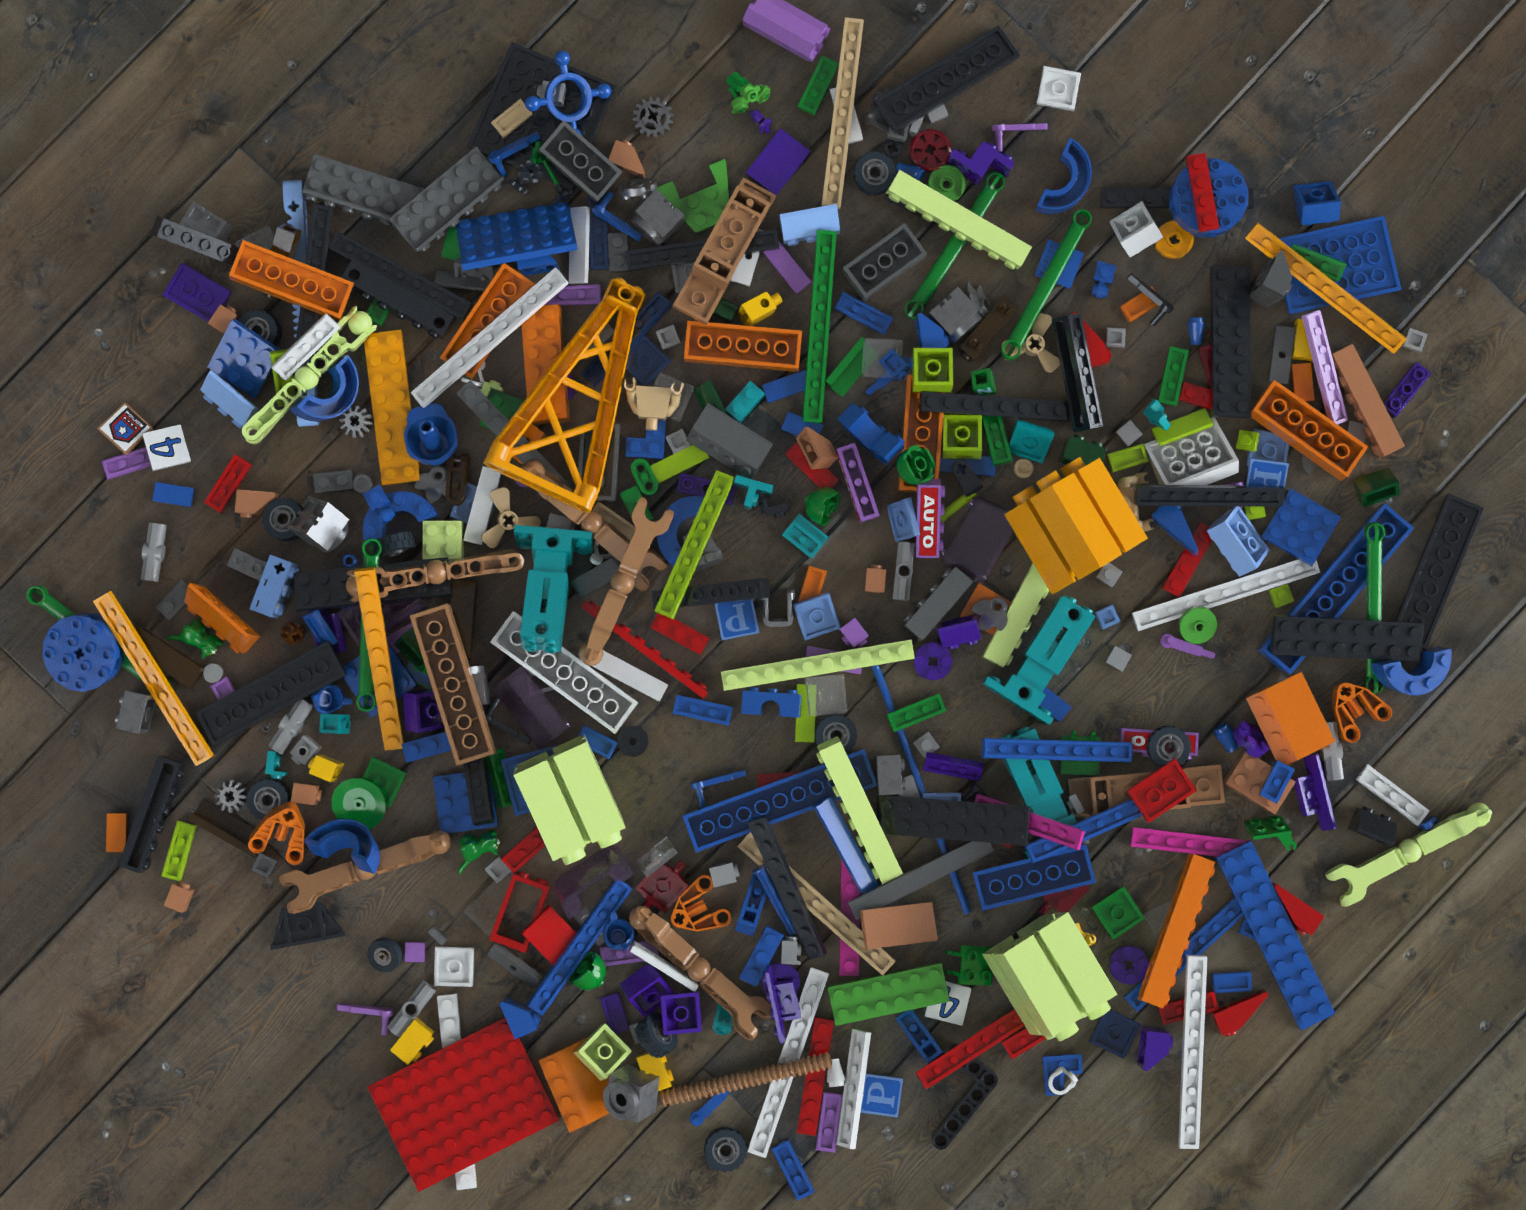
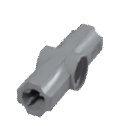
[141,523,167,582]
[893,542,915,601]
[268,699,314,755]
[1320,722,1344,781]
[387,980,437,1037]

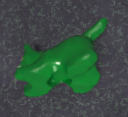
[167,620,223,659]
[458,830,500,874]

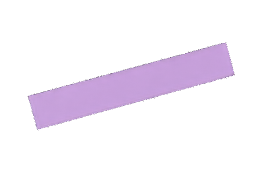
[1301,310,1348,425]

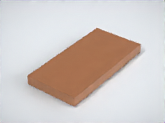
[860,902,938,950]

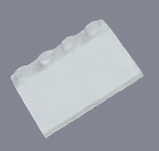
[1144,417,1239,485]

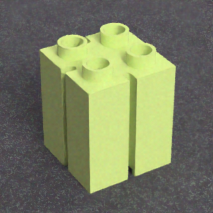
[513,734,625,865]
[982,912,1117,1041]

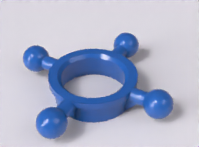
[525,50,611,136]

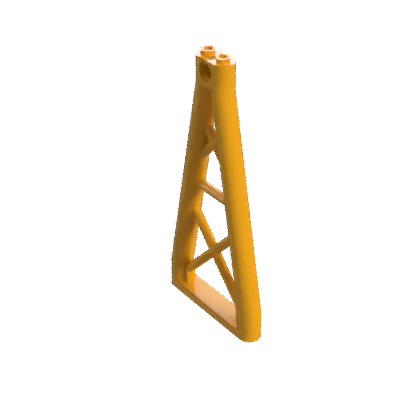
[483,277,646,513]

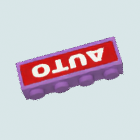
[836,443,880,524]
[915,479,945,558]
[1118,728,1199,759]

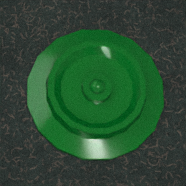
[331,778,386,829]

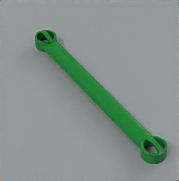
[904,172,1005,320]
[1001,209,1092,361]
[1363,522,1385,694]
[356,538,382,712]
[27,585,171,685]

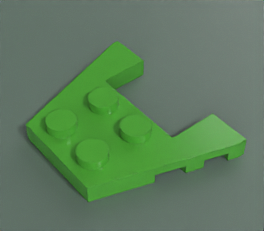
[657,159,729,234]

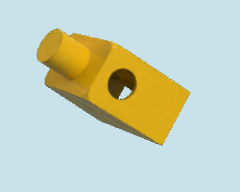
[737,292,783,326]

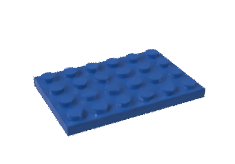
[456,202,578,271]
[1279,216,1401,315]

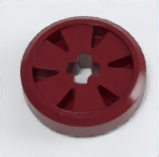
[909,129,951,172]

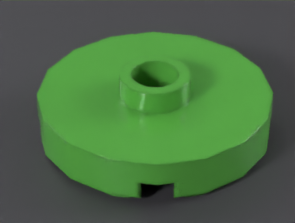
[927,165,966,202]
[1179,606,1217,644]

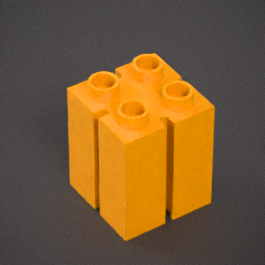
[1004,457,1148,595]

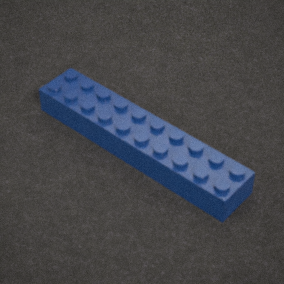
[1256,503,1414,675]
[683,749,878,852]

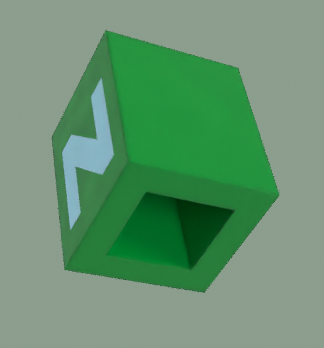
[971,368,996,396]

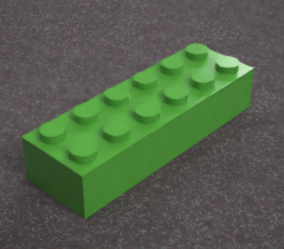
[827,961,950,1026]

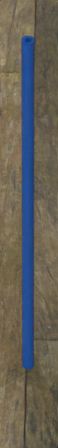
[871,665,971,914]

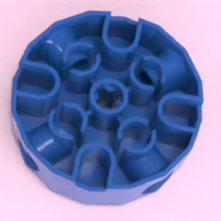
[1169,158,1248,238]
[42,612,125,692]

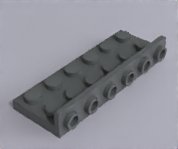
[388,146,505,253]
[302,154,424,226]

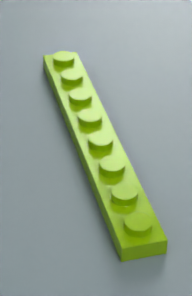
[655,470,735,619]

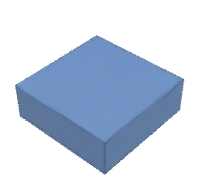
[1094,604,1121,630]

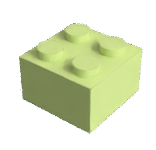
[422,521,464,561]
[574,1024,632,1081]

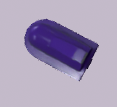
[748,110,772,134]

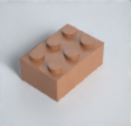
[1223,750,1295,814]

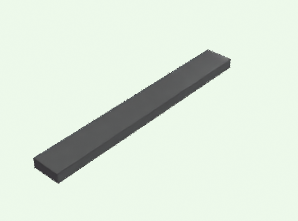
[847,841,994,920]

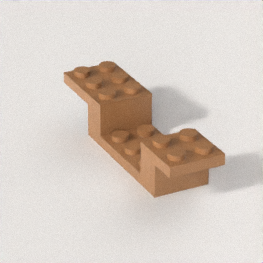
[673,177,777,325]
[1067,764,1225,817]

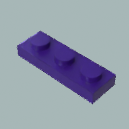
[923,752,984,781]

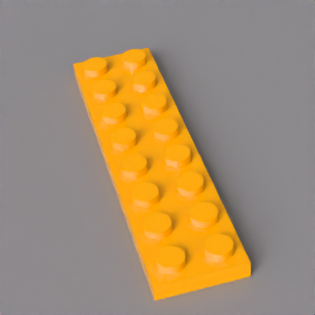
[364,330,420,486]

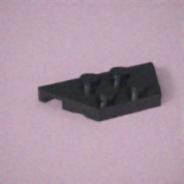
[270,901,345,950]

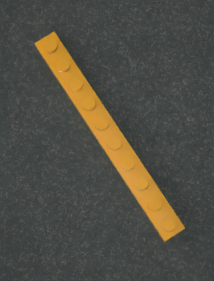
[1245,222,1407,354]
[354,567,404,751]
[93,591,214,766]

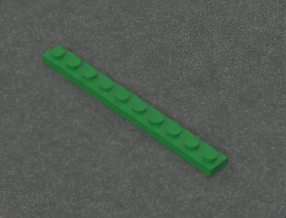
[802,230,837,423]

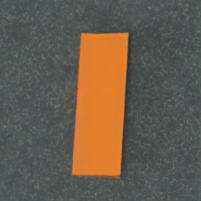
[229,240,354,321]
[440,263,536,379]

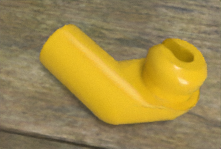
[1075,922,1096,946]

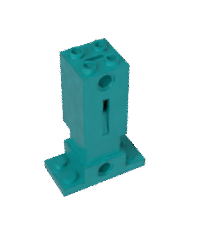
[514,525,593,654]
[981,595,1096,725]
[998,726,1088,859]

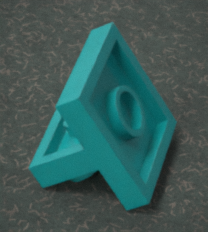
[1008,419,1054,464]
[734,475,774,510]

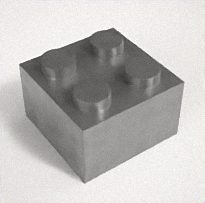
[115,690,156,734]
[875,755,906,795]

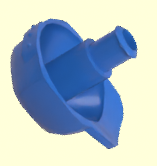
[404,403,458,465]

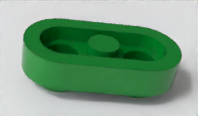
[631,459,659,496]

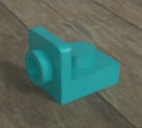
[1143,399,1171,431]
[319,714,351,734]
[265,750,288,779]
[712,1003,733,1035]

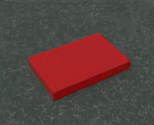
[1126,758,1197,823]
[521,905,576,965]

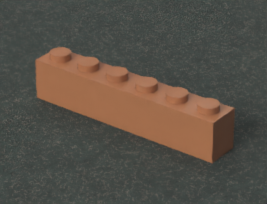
[1331,344,1405,458]

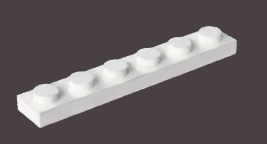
[836,1029,871,1149]

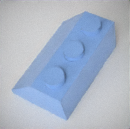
[779,204,840,246]
[200,370,260,429]
[1207,506,1270,577]

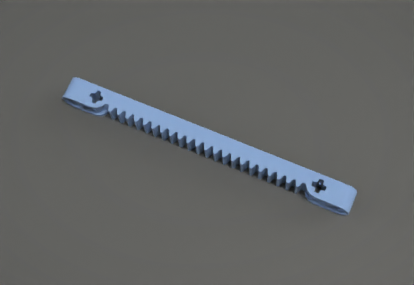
[283,179,319,427]

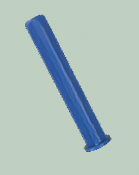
[753,864,796,936]

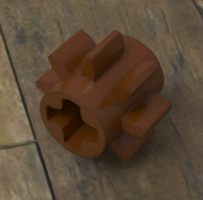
[280,620,305,645]

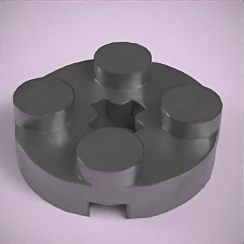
[618,178,657,200]

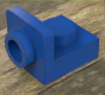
[878,348,911,381]

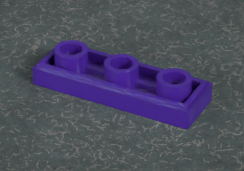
[1383,361,1431,418]
[676,473,736,506]

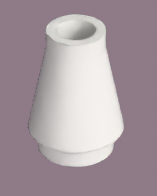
[827,1059,846,1087]

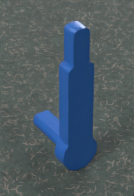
[488,132,541,177]
[592,192,642,241]
[866,356,912,396]
[690,769,746,808]
[690,1091,730,1126]

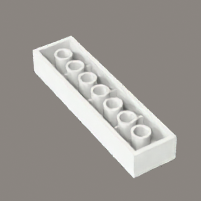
[491,611,639,734]

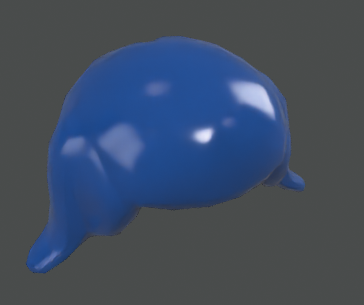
[311,685,353,714]
[603,911,634,951]

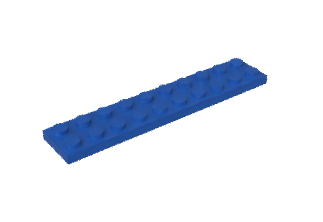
[1215,840,1336,1031]

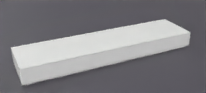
[569,206,590,284]
[271,313,340,381]
[463,466,501,545]
[593,650,668,702]
[1355,764,1430,826]
[630,941,699,992]

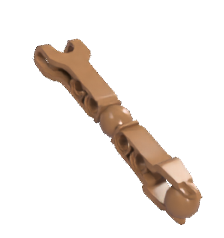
[521,460,669,591]
[579,497,674,666]
[346,548,524,602]
[279,830,452,914]
[629,906,772,1040]

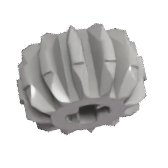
[339,405,373,438]
[214,780,248,813]

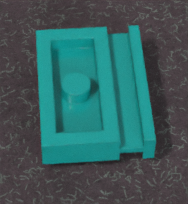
[782,514,829,559]

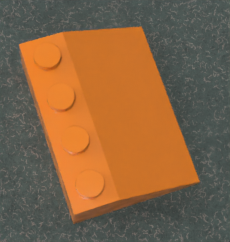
[184,583,261,653]
[1246,671,1335,765]
[539,1036,609,1133]

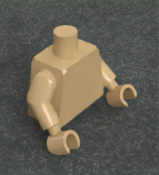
[624,378,684,431]
[1117,472,1154,532]

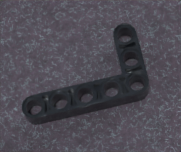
[931,1044,998,1150]

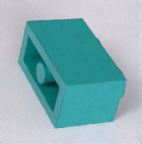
[725,381,765,423]

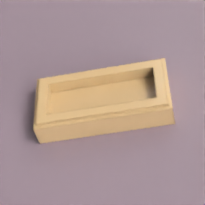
[491,99,533,139]

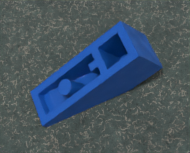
[1152,506,1198,557]
[735,873,771,936]
[895,1010,944,1064]

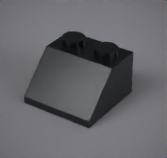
[1348,806,1397,846]

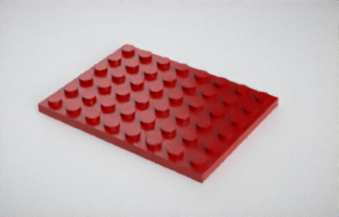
[367,1017,559,1192]

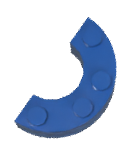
[1034,138,1092,214]
[289,354,359,422]
[837,403,905,465]
[363,491,440,546]
[657,496,704,567]
[1371,646,1452,695]
[304,819,380,874]

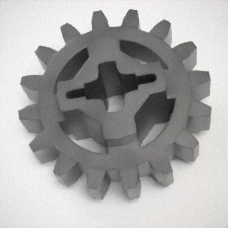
[632,97,674,139]

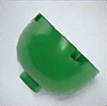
[896,445,935,485]
[805,487,840,526]
[568,951,606,991]

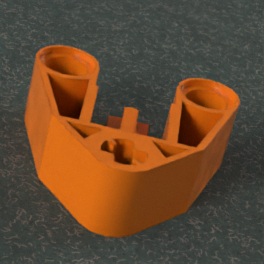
[1331,683,1392,743]
[248,801,305,865]
[671,873,732,931]

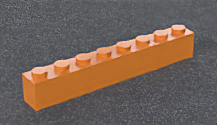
[1137,854,1215,1008]

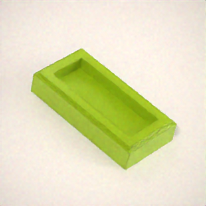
[1106,444,1149,473]

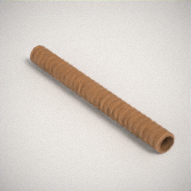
[660,1052,832,1107]

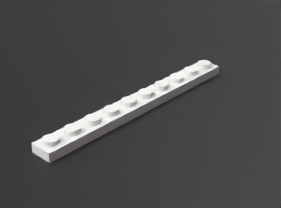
[411,267,569,408]
[1132,559,1321,631]
[1178,955,1207,1149]
[747,967,829,1158]
[437,993,477,1190]

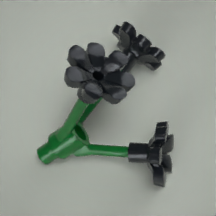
[505,141,575,205]

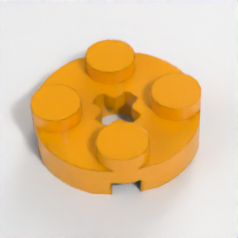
[1155,220,1194,259]

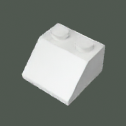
[1109,201,1163,257]

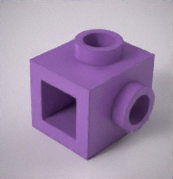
[839,618,869,648]

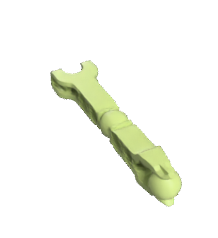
[242,306,377,444]
[1325,802,1492,907]

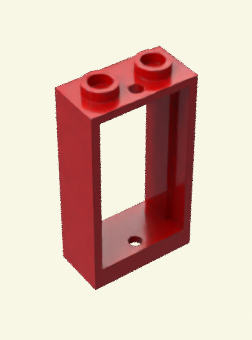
[489,871,551,953]

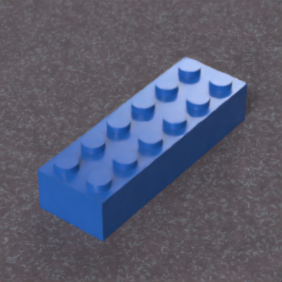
[973,844,1096,911]

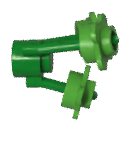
[726,72,771,114]

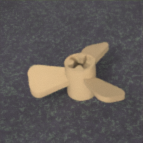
[1002,313,1060,373]
[481,487,541,548]

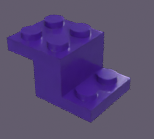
[947,141,1015,185]

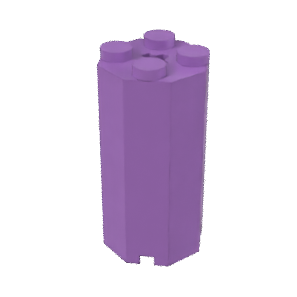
[742,0,831,62]

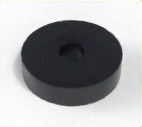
[618,726,649,757]

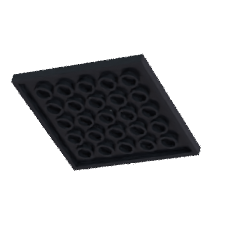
[467,42,617,190]

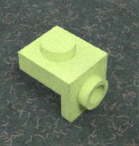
[480,380,504,398]

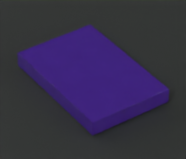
[746,128,811,195]
[163,263,232,322]

